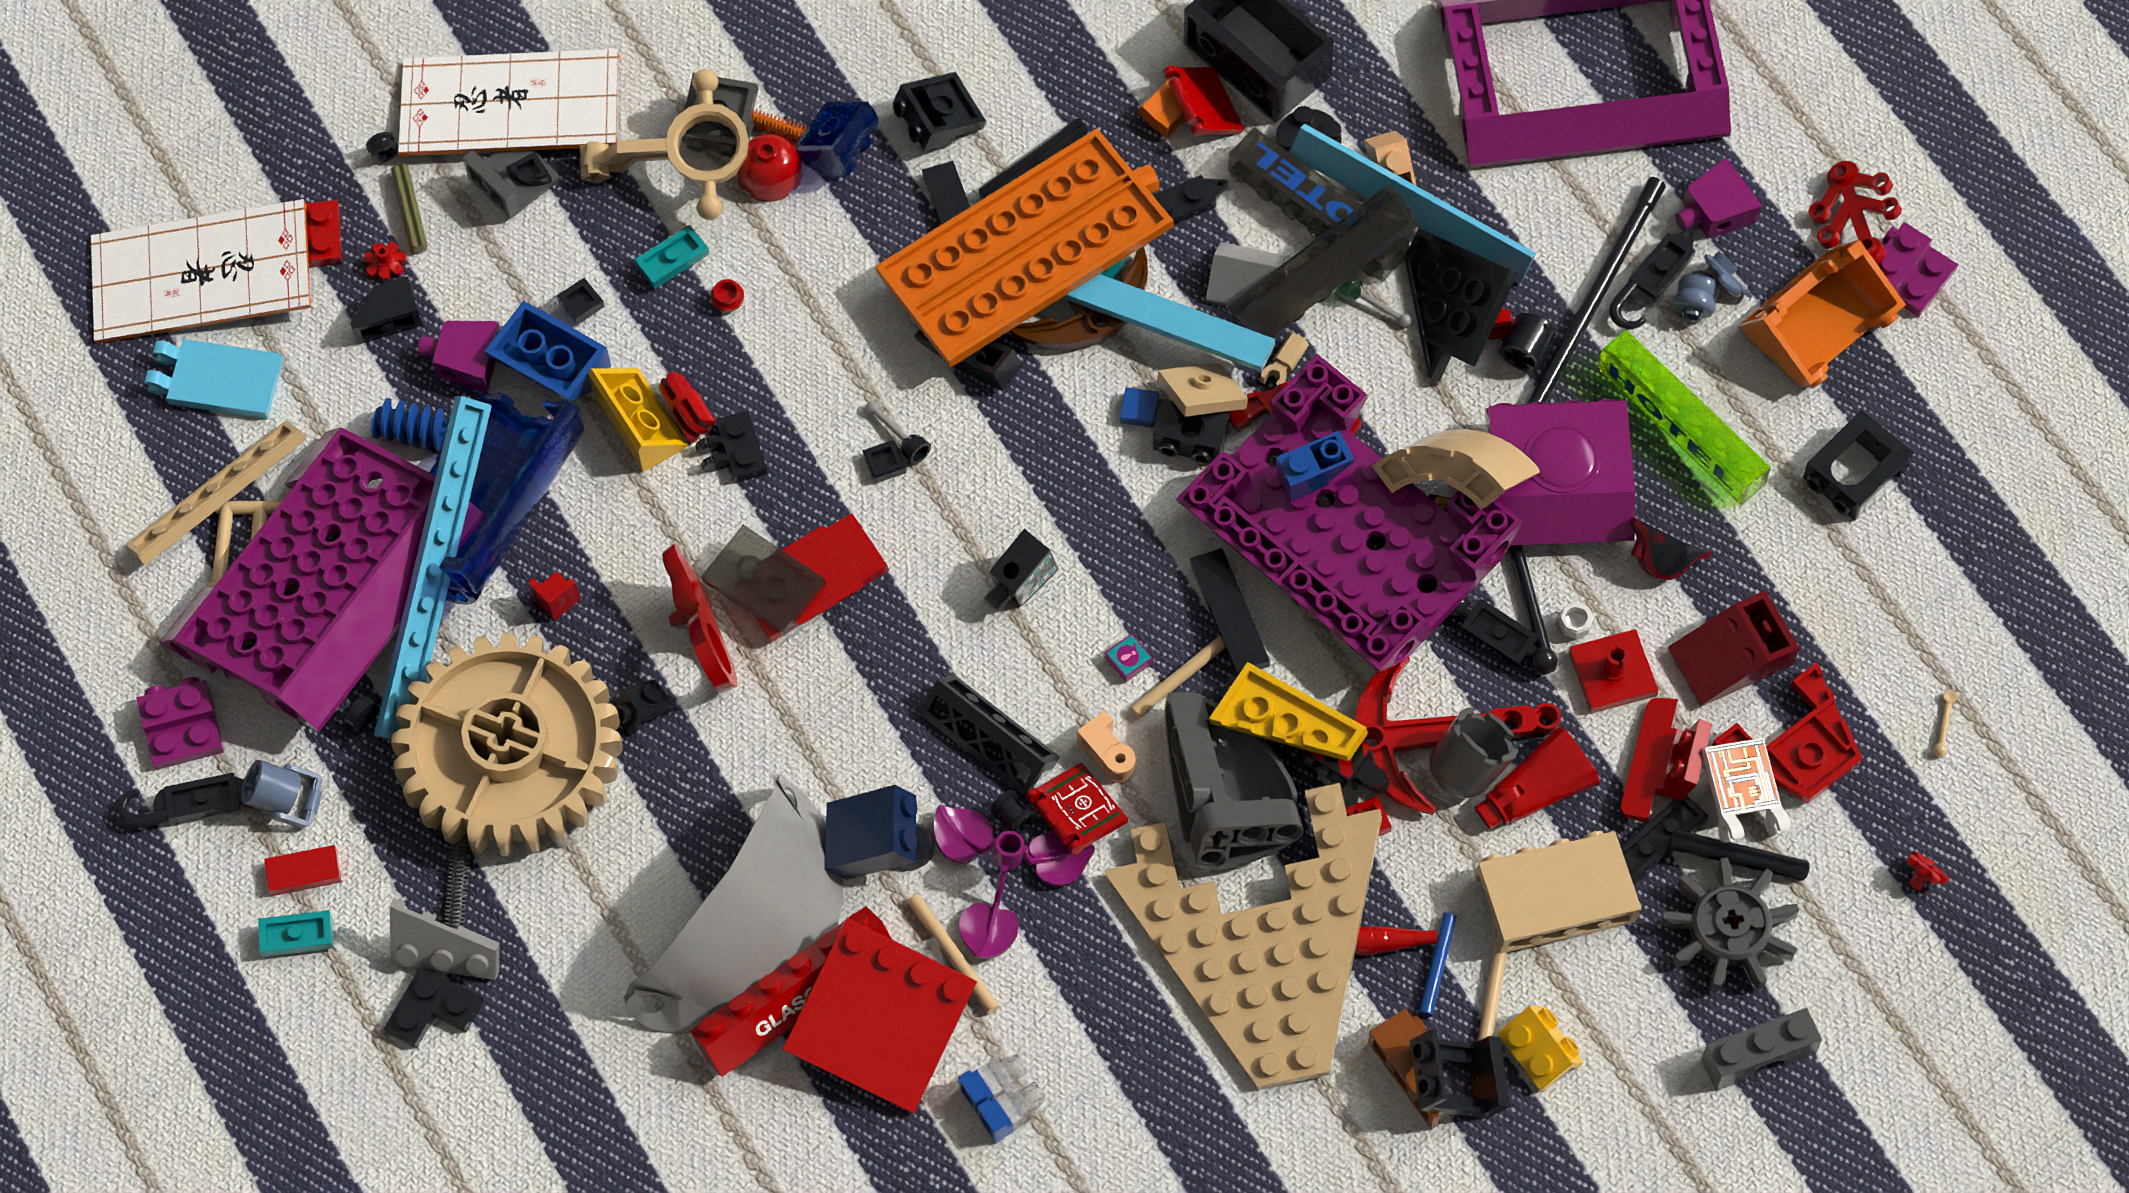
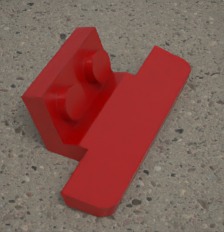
[1621,698,1712,822]

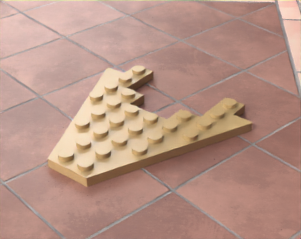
[1105,783,1382,1090]

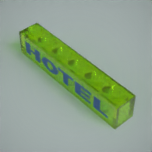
[1598,330,1771,505]

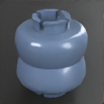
[1674,270,1720,322]

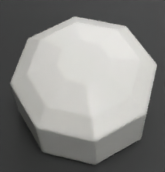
[1558,602,1594,639]

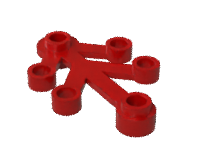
[1808,161,1902,265]

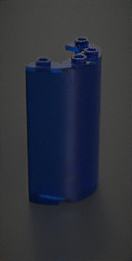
[430,392,584,605]

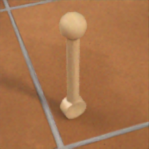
[1933,690,1957,757]

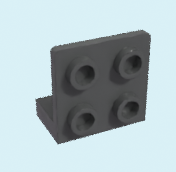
[462,150,560,219]

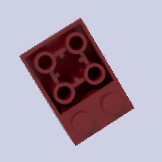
[1668,590,1800,707]

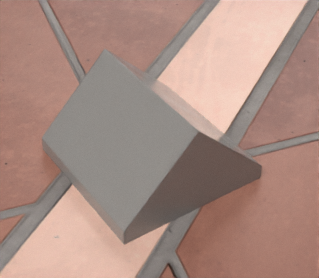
[1206,242,1286,316]

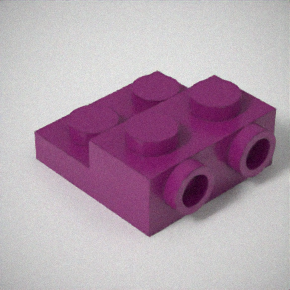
[1878,222,1958,317]
[136,677,224,770]

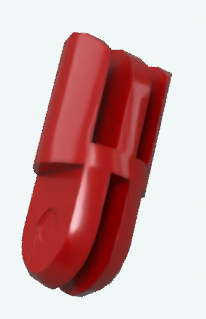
[659,372,716,443]

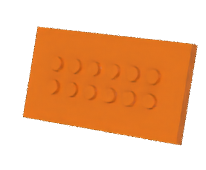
[875,128,1174,368]

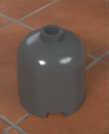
[1429,707,1518,798]

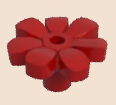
[363,242,407,281]
[1906,851,1949,891]

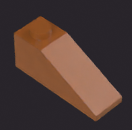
[1368,1008,1439,1130]

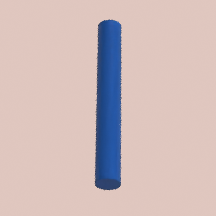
[1418,912,1457,1017]

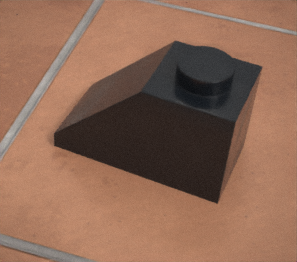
[351,276,423,345]

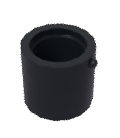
[1499,313,1556,372]

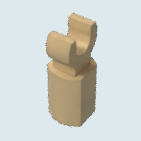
[1261,332,1309,388]

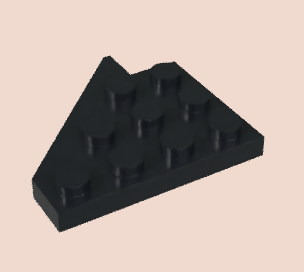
[1404,228,1518,382]

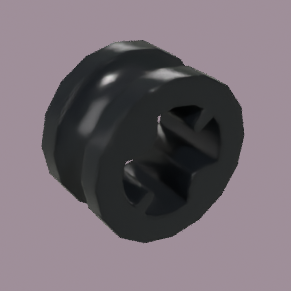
[366,131,398,163]

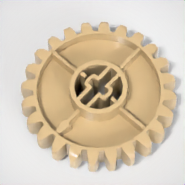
[391,633,623,856]

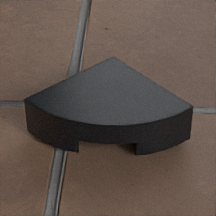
[506,152,552,186]

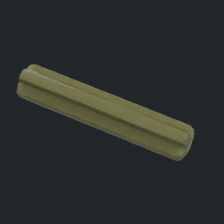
[391,164,428,253]

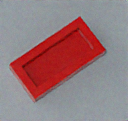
[264,845,342,896]

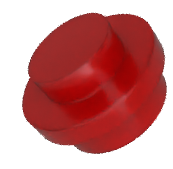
[711,279,744,312]

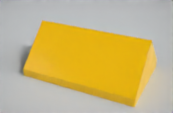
[588,368,689,472]

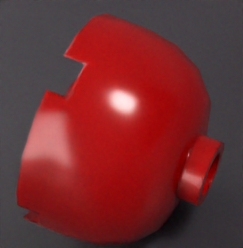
[737,134,803,202]

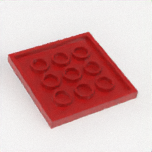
[782,918,977,1113]

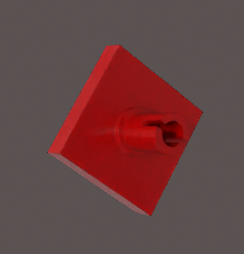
[1568,629,1659,714]

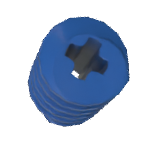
[371,398,447,451]

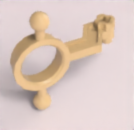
[580,68,749,221]

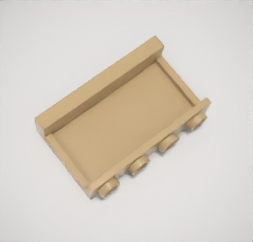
[1474,831,1642,953]

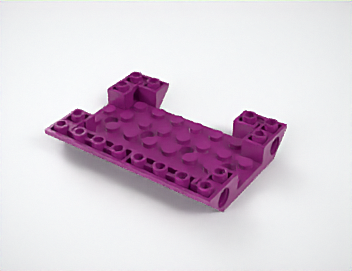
[1176,354,1522,672]
[159,427,485,732]

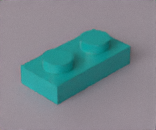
[634,225,710,289]
[258,910,334,957]

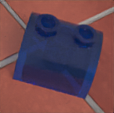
[794,101,879,178]

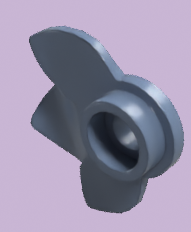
[1704,251,1753,298]

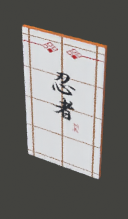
[397,49,619,156]
[90,199,312,344]

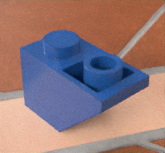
[1276,430,1354,501]

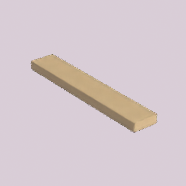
[125,420,306,566]

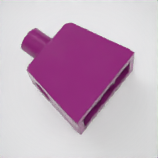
[1675,158,1762,238]
[418,321,501,393]

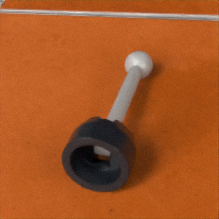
[866,401,931,464]

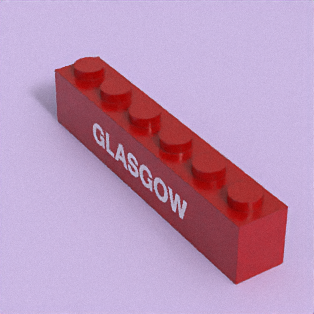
[689,906,892,1077]

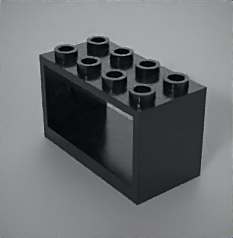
[1184,0,1334,124]

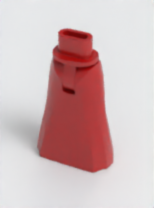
[1474,727,1600,830]

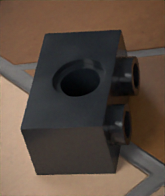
[1153,399,1230,464]

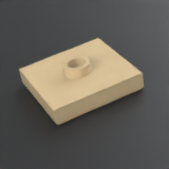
[1157,363,1248,417]

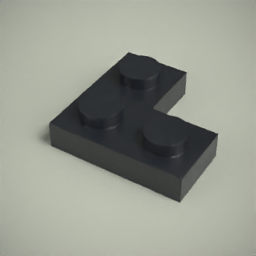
[384,967,484,1048]

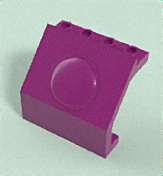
[1485,399,1635,545]

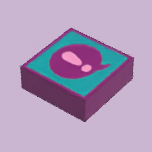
[1104,633,1153,682]

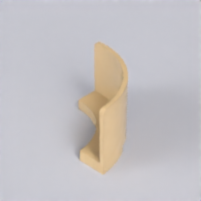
[1372,429,1540,510]

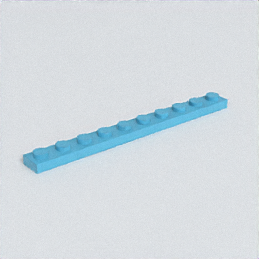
[374,396,492,740]

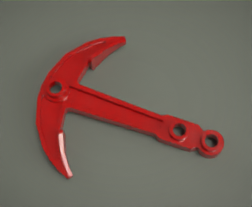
[1355,657,1561,815]

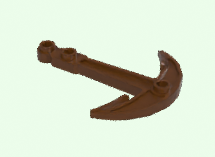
[1008,247,1148,349]

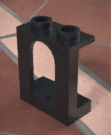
[1803,410,1914,521]
[1409,1029,1511,1118]

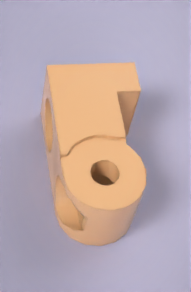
[1077,710,1136,783]

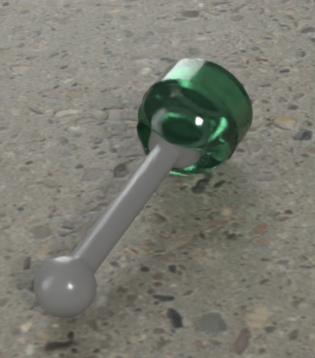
[1335,271,1412,327]

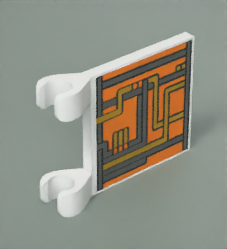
[1701,738,1791,843]

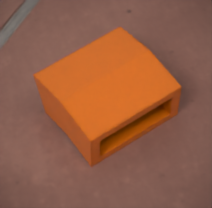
[1137,80,1186,138]

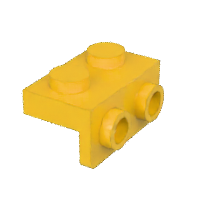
[1497,1006,1584,1091]

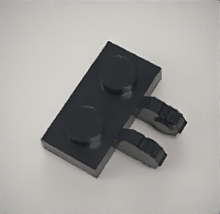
[695,410,768,483]

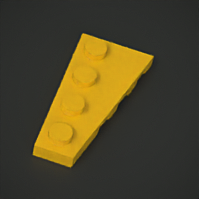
[1209,662,1368,761]

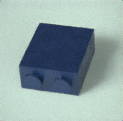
[825,785,918,880]

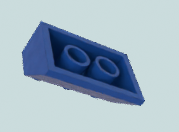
[484,300,611,402]

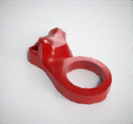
[662,543,738,693]

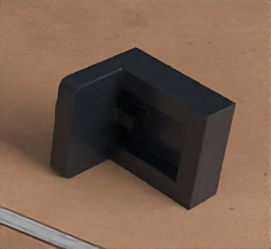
[614,679,674,736]

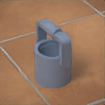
[241,760,322,829]

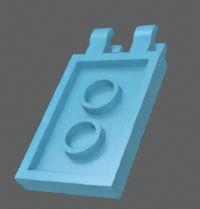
[144,339,284,419]

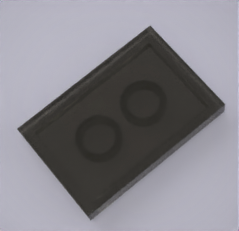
[701,524,826,636]

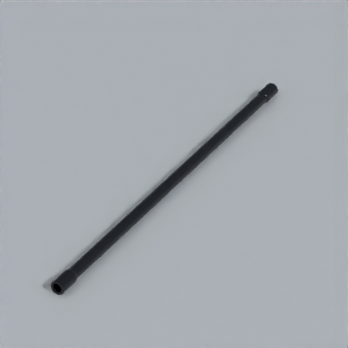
[1423,177,1666,593]

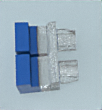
[958,1053,1045,1144]

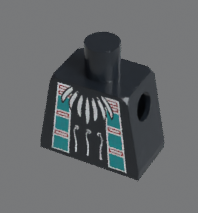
[983,528,1059,612]

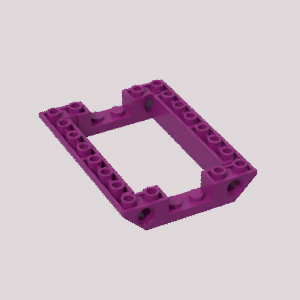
[1437,0,1731,168]

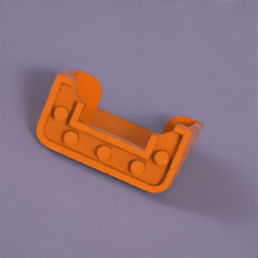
[1739,240,1906,389]

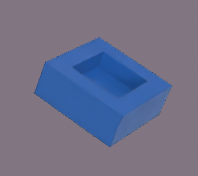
[1120,387,1159,428]

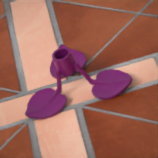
[934,805,1095,959]

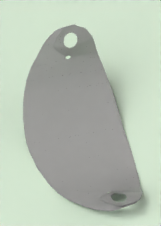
[624,773,843,1034]

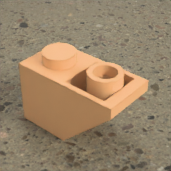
[1364,131,1416,186]

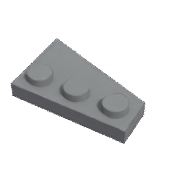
[390,898,499,980]

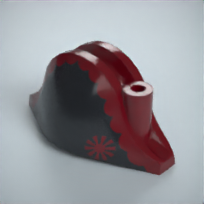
[1630,517,1712,580]

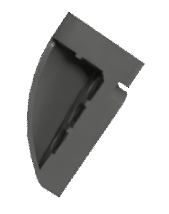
[1164,692,1303,870]

